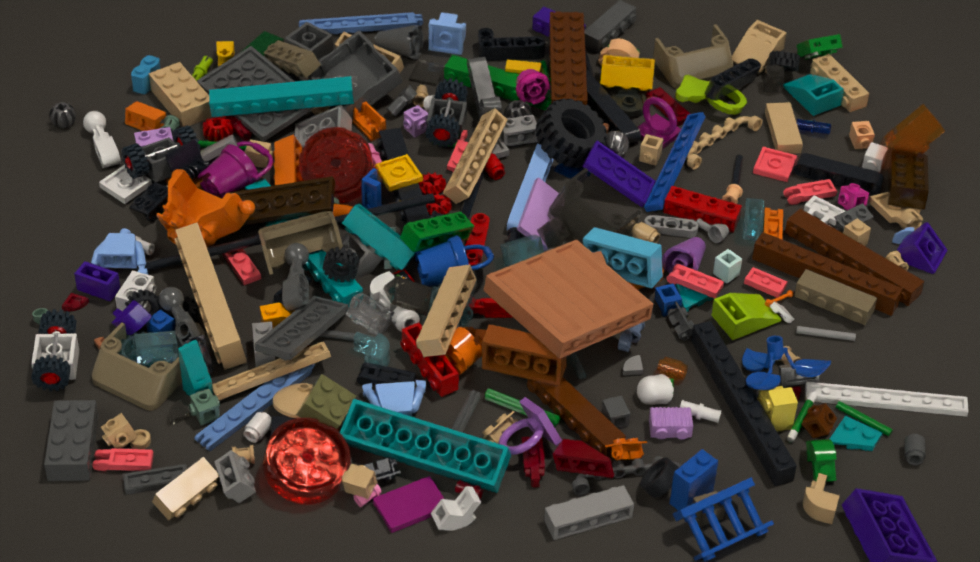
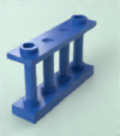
[673,477,774,562]

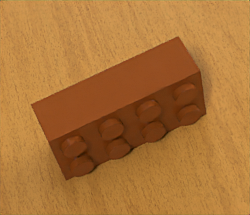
[482,324,567,386]

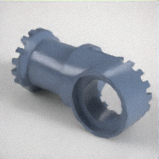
[618,322,645,352]

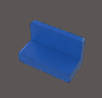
[361,168,381,209]

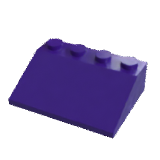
[841,488,937,562]

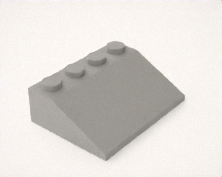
[295,105,352,173]

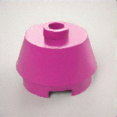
[516,69,550,104]

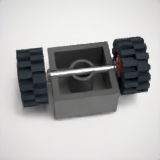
[426,78,468,148]
[121,125,201,182]

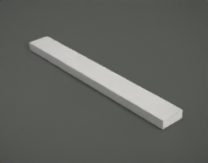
[805,382,968,417]

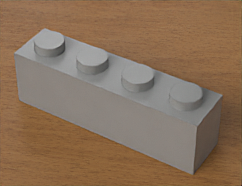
[544,485,634,540]

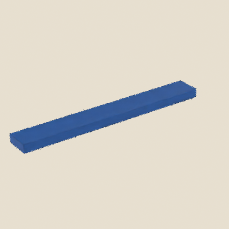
[644,112,705,212]

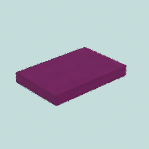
[373,476,444,533]

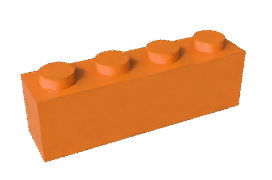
[273,134,303,185]

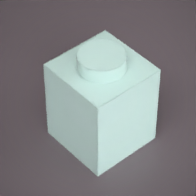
[713,249,742,284]

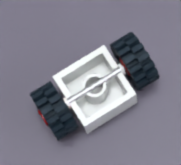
[31,309,79,392]

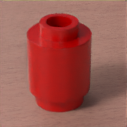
[484,154,505,180]

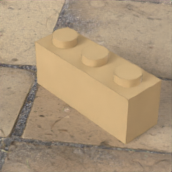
[152,457,219,520]

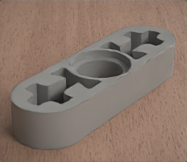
[644,215,698,238]

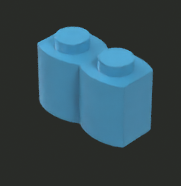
[131,55,161,94]

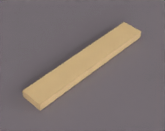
[212,341,331,400]

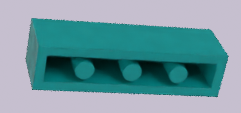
[342,204,415,270]

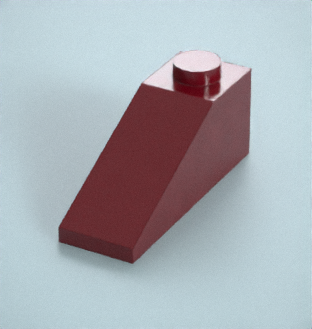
[553,439,614,478]

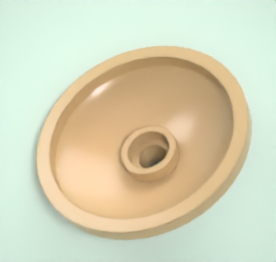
[273,383,313,419]

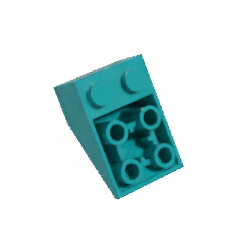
[783,74,844,116]

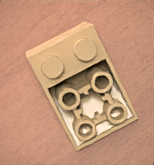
[732,20,787,74]

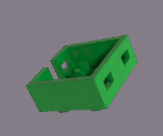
[796,34,842,60]

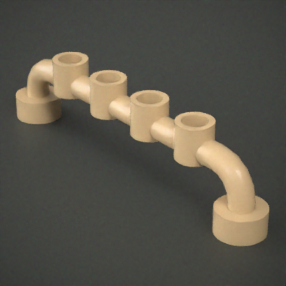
[686,116,763,170]

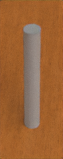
[796,326,856,341]

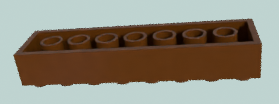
[549,11,587,105]

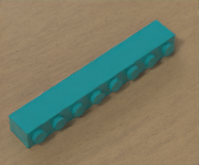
[209,76,354,117]

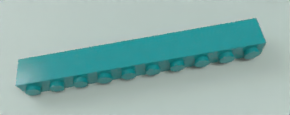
[245,179,363,309]

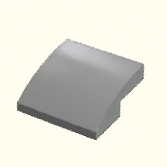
[200,134,237,162]

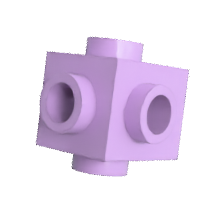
[403,105,428,137]

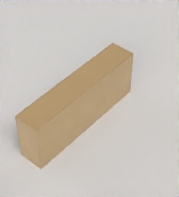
[765,102,803,154]

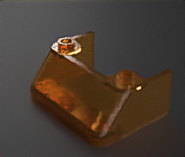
[882,104,945,154]

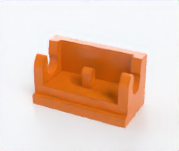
[125,101,166,131]
[352,101,386,142]

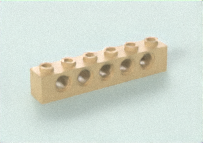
[443,108,508,204]

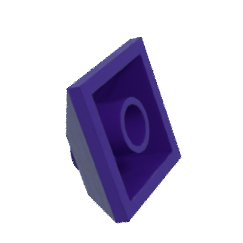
[897,222,948,274]

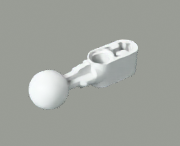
[83,111,121,168]

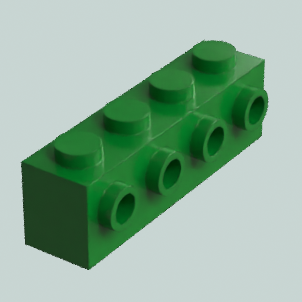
[400,212,474,253]

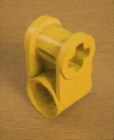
[216,41,234,67]

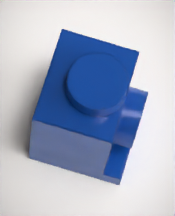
[654,284,682,317]

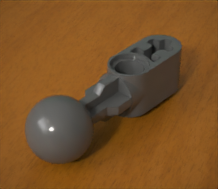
[282,243,309,311]
[159,287,211,352]

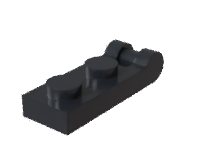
[356,362,416,385]

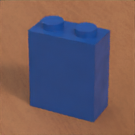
[669,449,718,511]

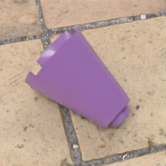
[662,237,706,276]

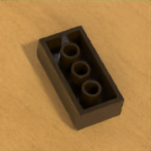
[888,150,929,210]

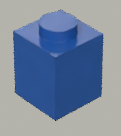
[146,309,176,346]

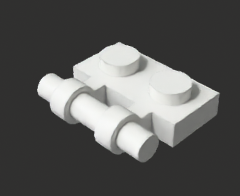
[804,195,845,227]

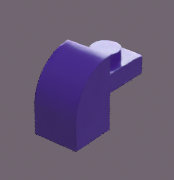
[111,300,152,336]

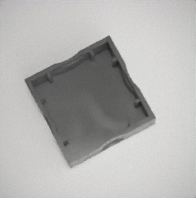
[307,30,403,120]

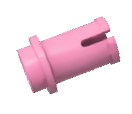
[353,484,382,507]

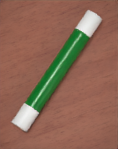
[786,392,817,443]

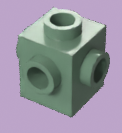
[188,389,220,425]

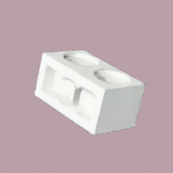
[115,271,156,311]

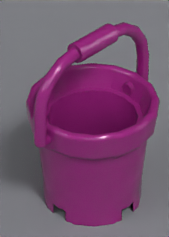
[198,141,273,199]

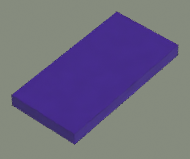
[582,141,656,207]

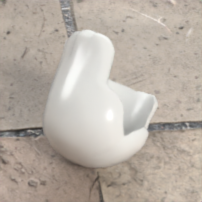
[637,374,674,405]

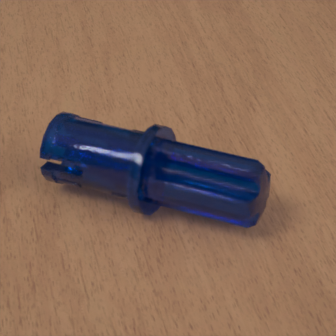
[796,118,832,134]

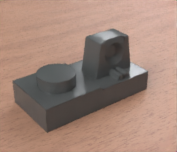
[778,364,820,387]

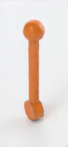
[765,290,794,307]

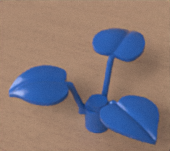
[742,336,831,390]

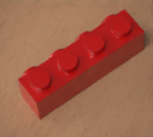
[663,186,742,233]
[400,322,459,397]

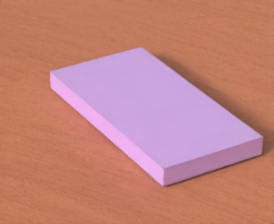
[517,177,566,251]

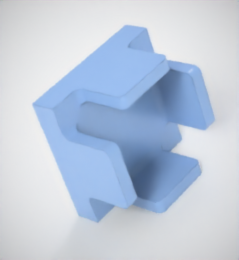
[429,13,466,55]

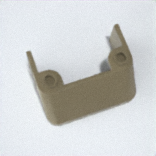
[653,24,733,89]
[258,211,343,274]
[91,323,182,411]

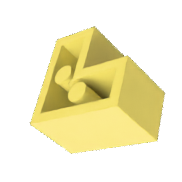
[757,386,798,431]

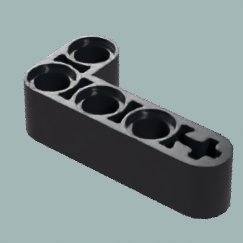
[478,28,545,61]

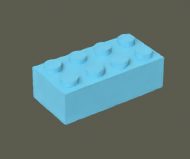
[583,227,663,288]

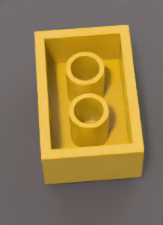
[600,55,655,91]

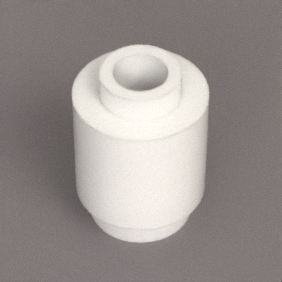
[243,412,272,443]

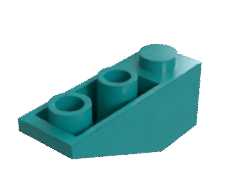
[178,340,213,397]

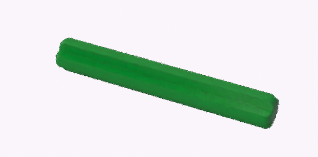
[485,388,560,427]

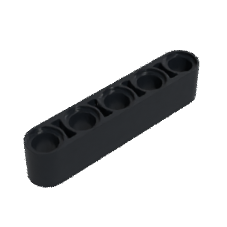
[704,58,761,100]
[794,153,884,195]

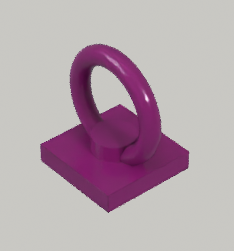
[638,97,681,149]

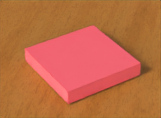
[753,147,797,182]

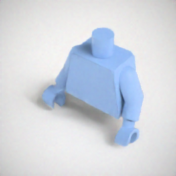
[91,228,148,275]
[362,380,426,417]

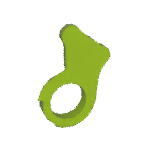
[675,75,747,115]

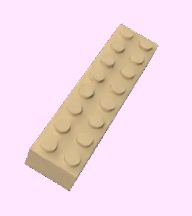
[174,222,247,370]

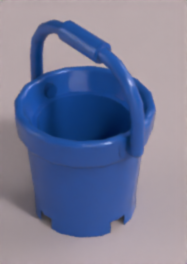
[415,235,494,289]

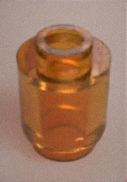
[657,356,688,381]

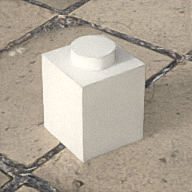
[862,142,888,172]

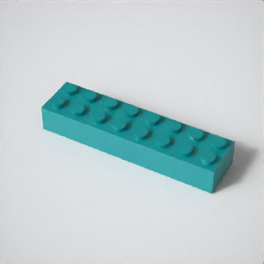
[338,399,511,493]

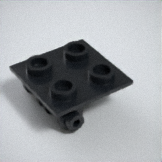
[165,139,210,179]
[129,182,168,222]

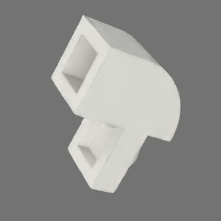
[370,271,399,316]
[431,486,481,531]

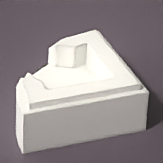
[770,301,794,324]

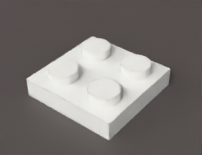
[99,165,152,204]

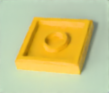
[374,154,423,192]

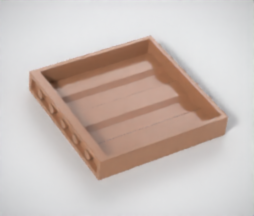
[484,240,654,359]

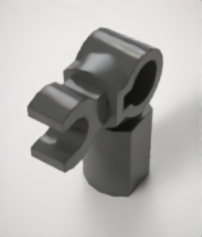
[386,85,417,116]

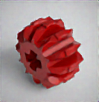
[203,116,233,142]

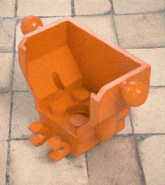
[157,169,255,249]

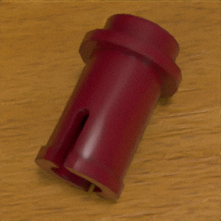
[455,480,483,500]

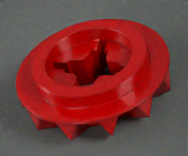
[419,172,446,195]
[426,193,452,215]

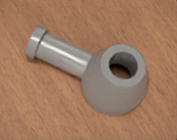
[696,218,729,243]

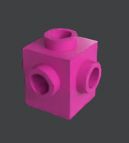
[838,183,869,210]

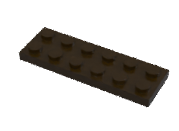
[230,176,335,225]

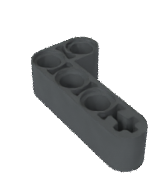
[467,57,502,119]

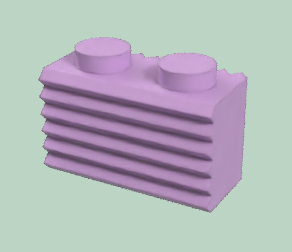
[649,407,693,439]

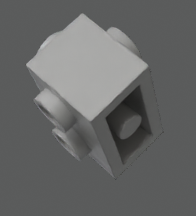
[500,115,538,146]
[215,450,256,503]

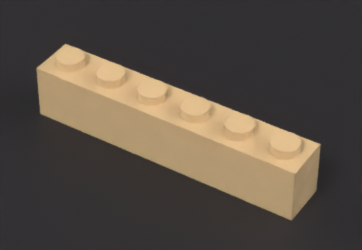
[416,265,477,357]

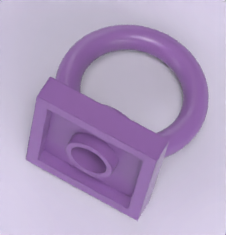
[499,397,562,455]

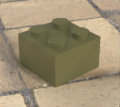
[296,374,356,436]

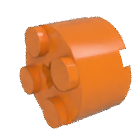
[445,327,482,375]

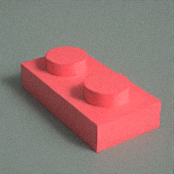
[744,267,787,298]

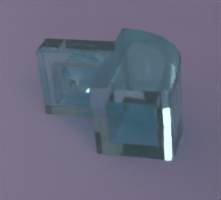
[354,332,390,366]

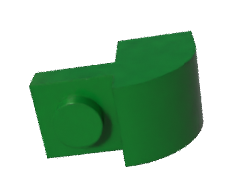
[806,439,837,481]

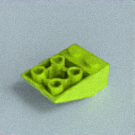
[711,293,782,340]

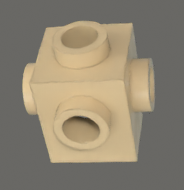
[101,413,138,449]

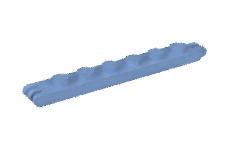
[299,12,423,34]
[194,363,315,451]

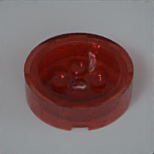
[299,127,374,204]
[263,418,351,504]

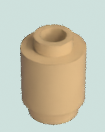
[631,222,660,244]

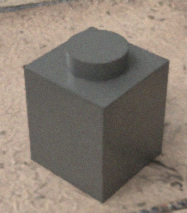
[601,396,630,429]

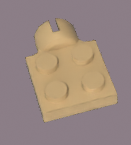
[868,192,923,230]

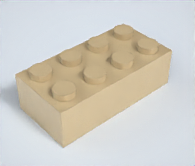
[149,62,212,127]

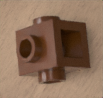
[801,403,837,438]

